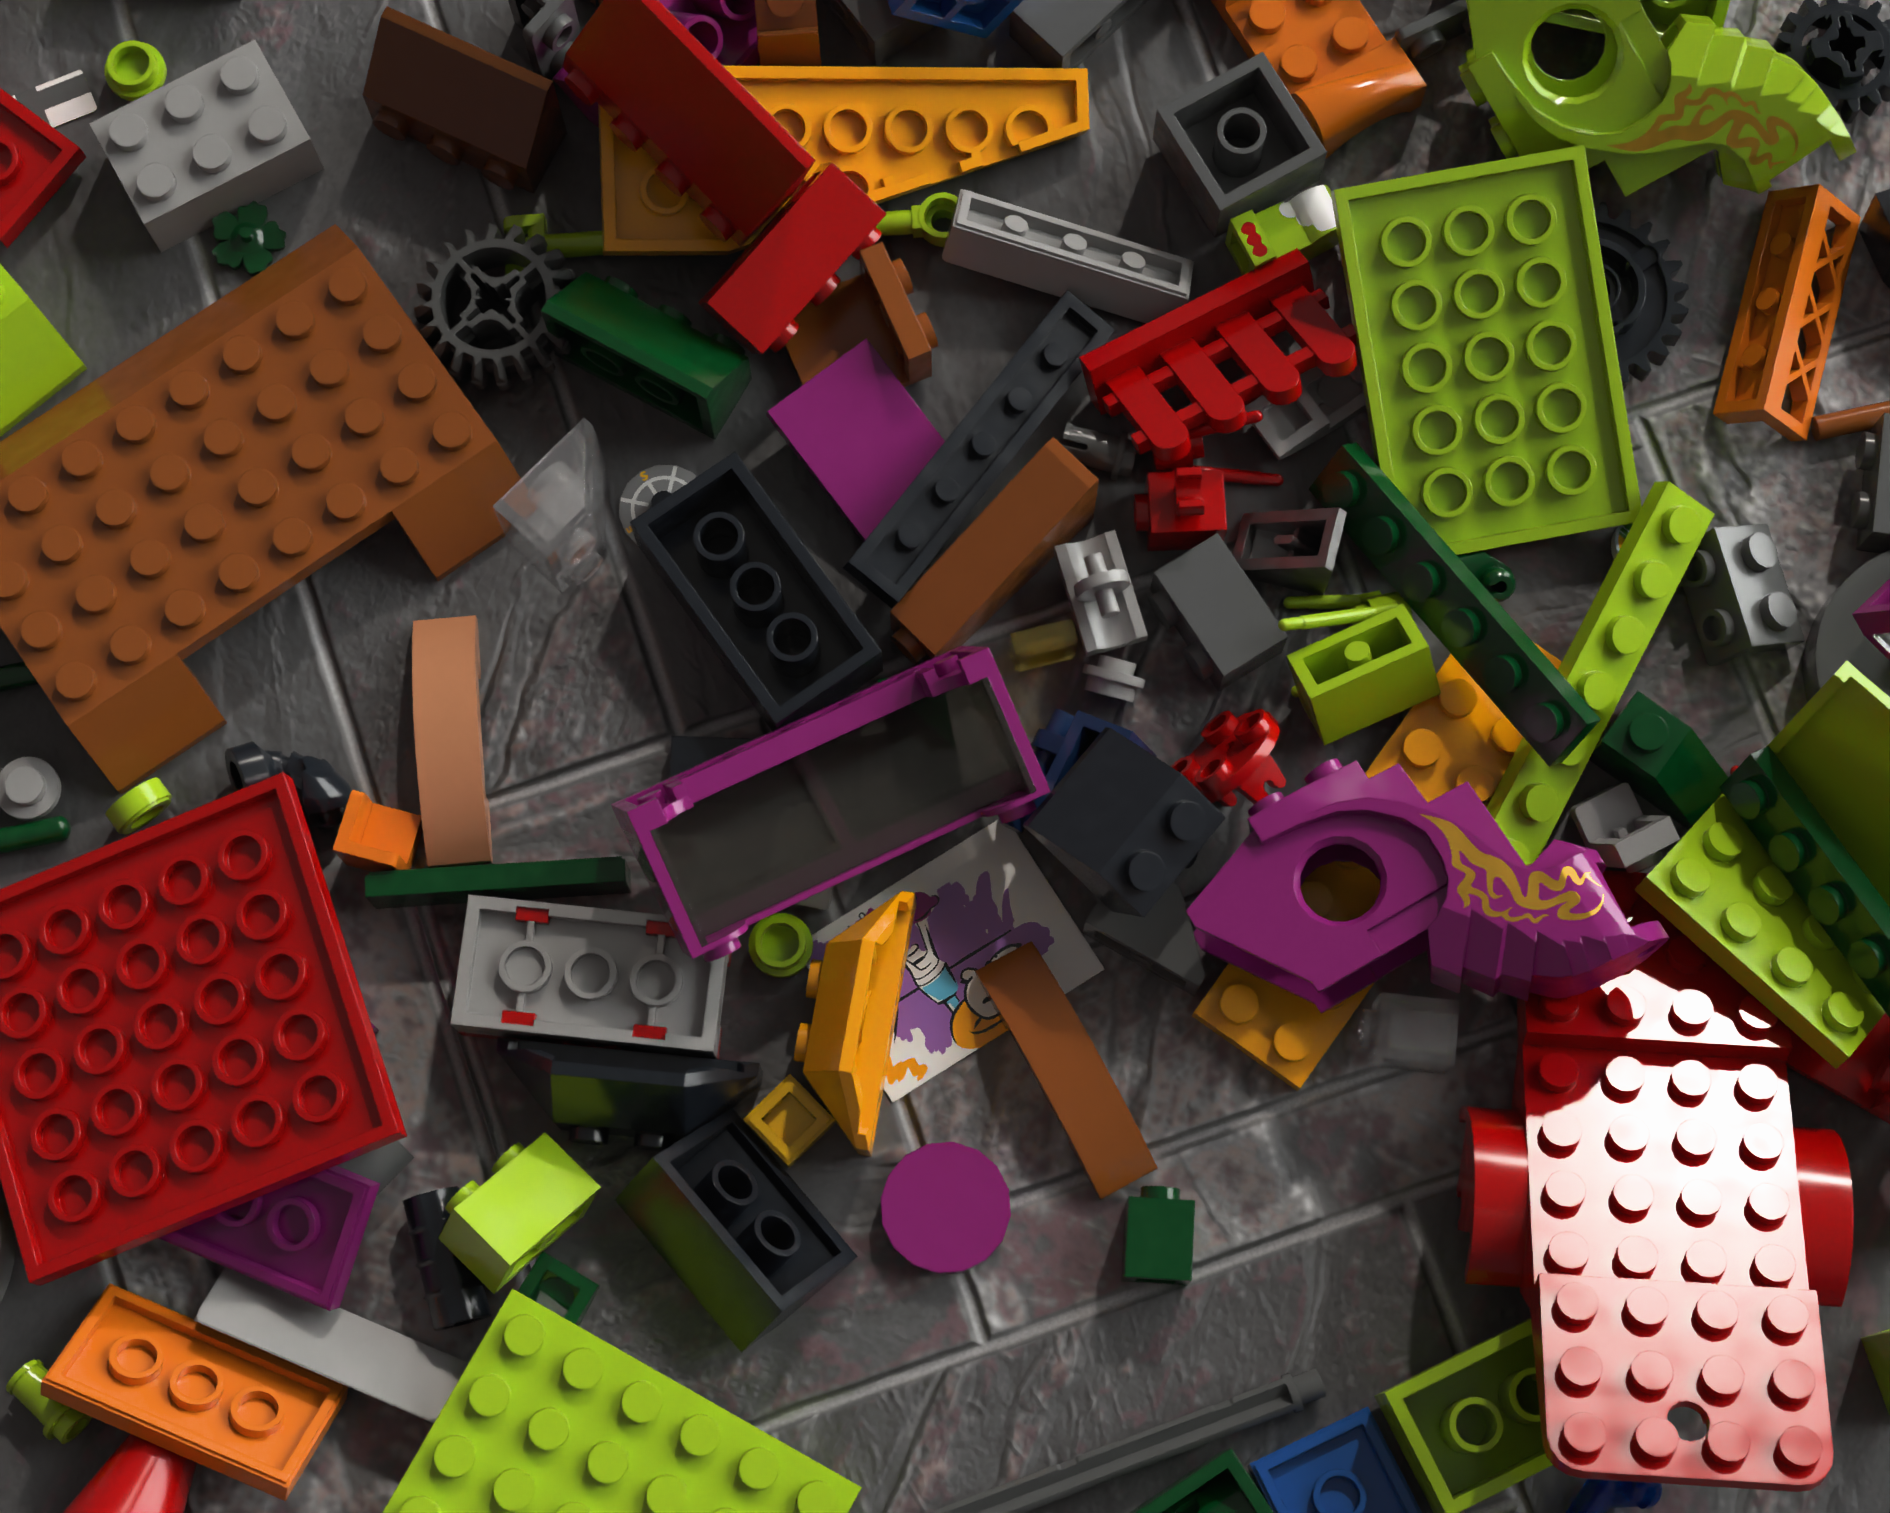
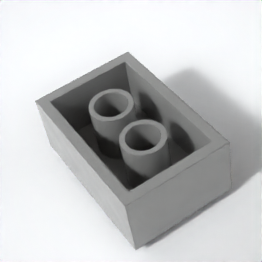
[89,40,324,253]

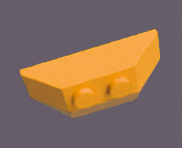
[794,891,916,1157]

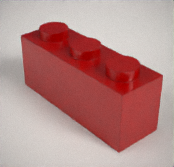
[698,162,887,354]

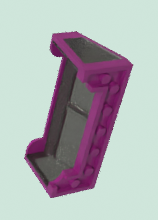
[611,646,1051,962]

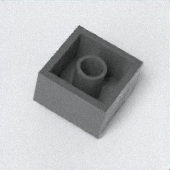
[1152,52,1327,238]

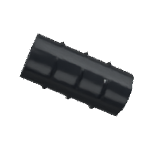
[403,1186,491,1331]

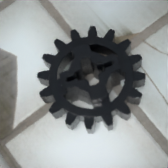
[1772,0,1890,124]

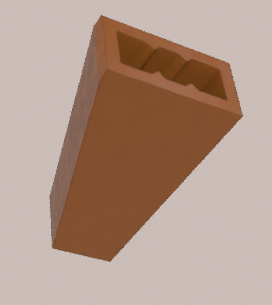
[890,437,1099,664]

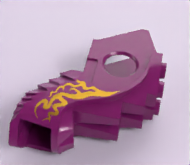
[1186,758,1670,1014]

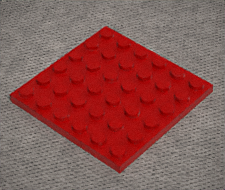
[0,772,407,1286]

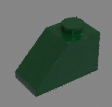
[1589,691,1729,830]

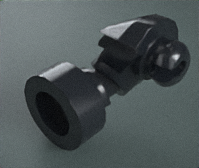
[225,741,352,829]

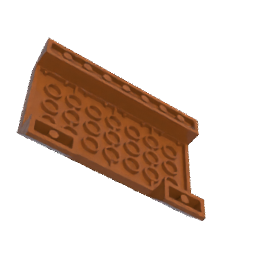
[0,224,541,794]

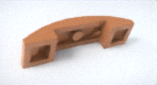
[412,615,493,868]

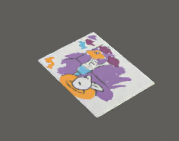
[806,819,1105,1103]

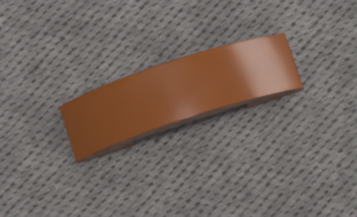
[975,941,1158,1200]

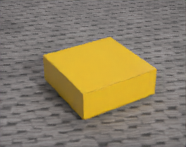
[743,1074,836,1168]

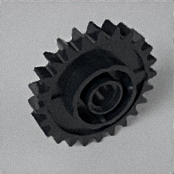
[1595,202,1689,391]

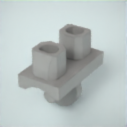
[1054,530,1148,657]

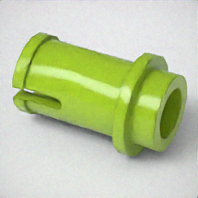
[6,1359,92,1444]

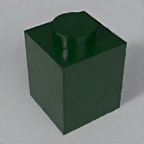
[1121,1186,1195,1286]

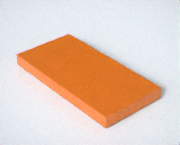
[41,1283,349,1501]

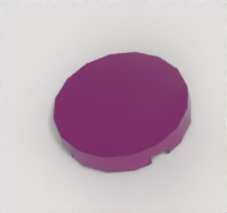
[880,1142,1011,1274]

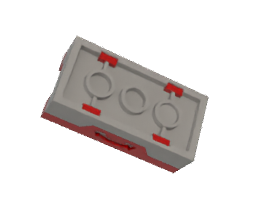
[450,895,732,1059]

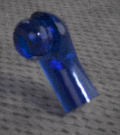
[1565,1479,1663,1513]

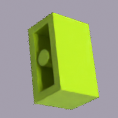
[1286,603,1441,746]
[438,1132,601,1294]

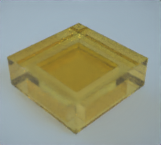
[1009,619,1078,672]

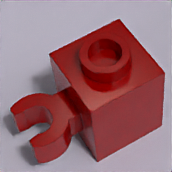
[1133,467,1227,551]

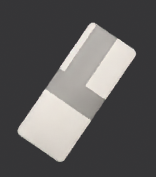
[12,70,97,128]

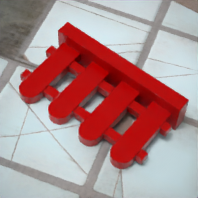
[1079,248,1358,462]

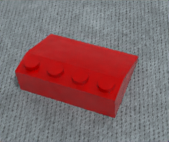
[562,0,816,247]

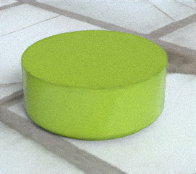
[105,777,172,835]

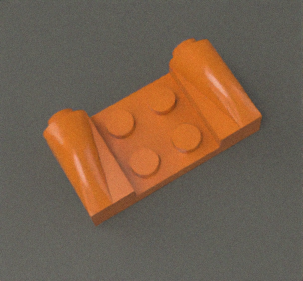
[1211,0,1427,159]

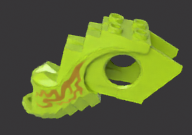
[1458,0,1856,197]

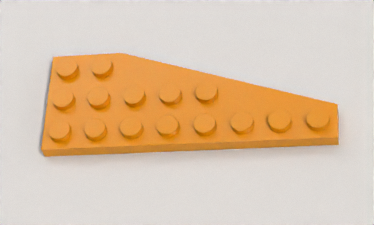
[598,66,1090,256]

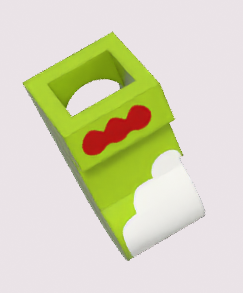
[1225,185,1339,275]

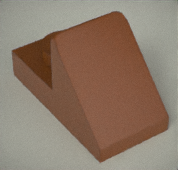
[755,0,821,66]

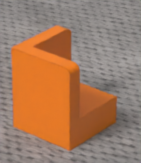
[332,790,423,872]

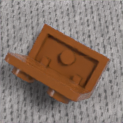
[784,242,938,387]

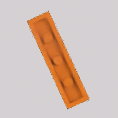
[1713,184,1861,442]

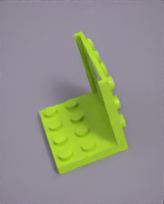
[1634,661,1890,1069]

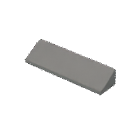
[942,189,1194,324]
[194,1267,468,1423]

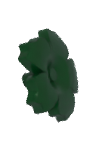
[212,201,287,276]

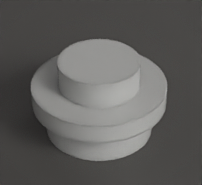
[1082,655,1146,703]
[0,757,61,821]

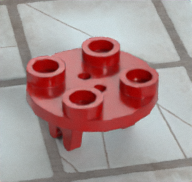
[1171,709,1286,807]

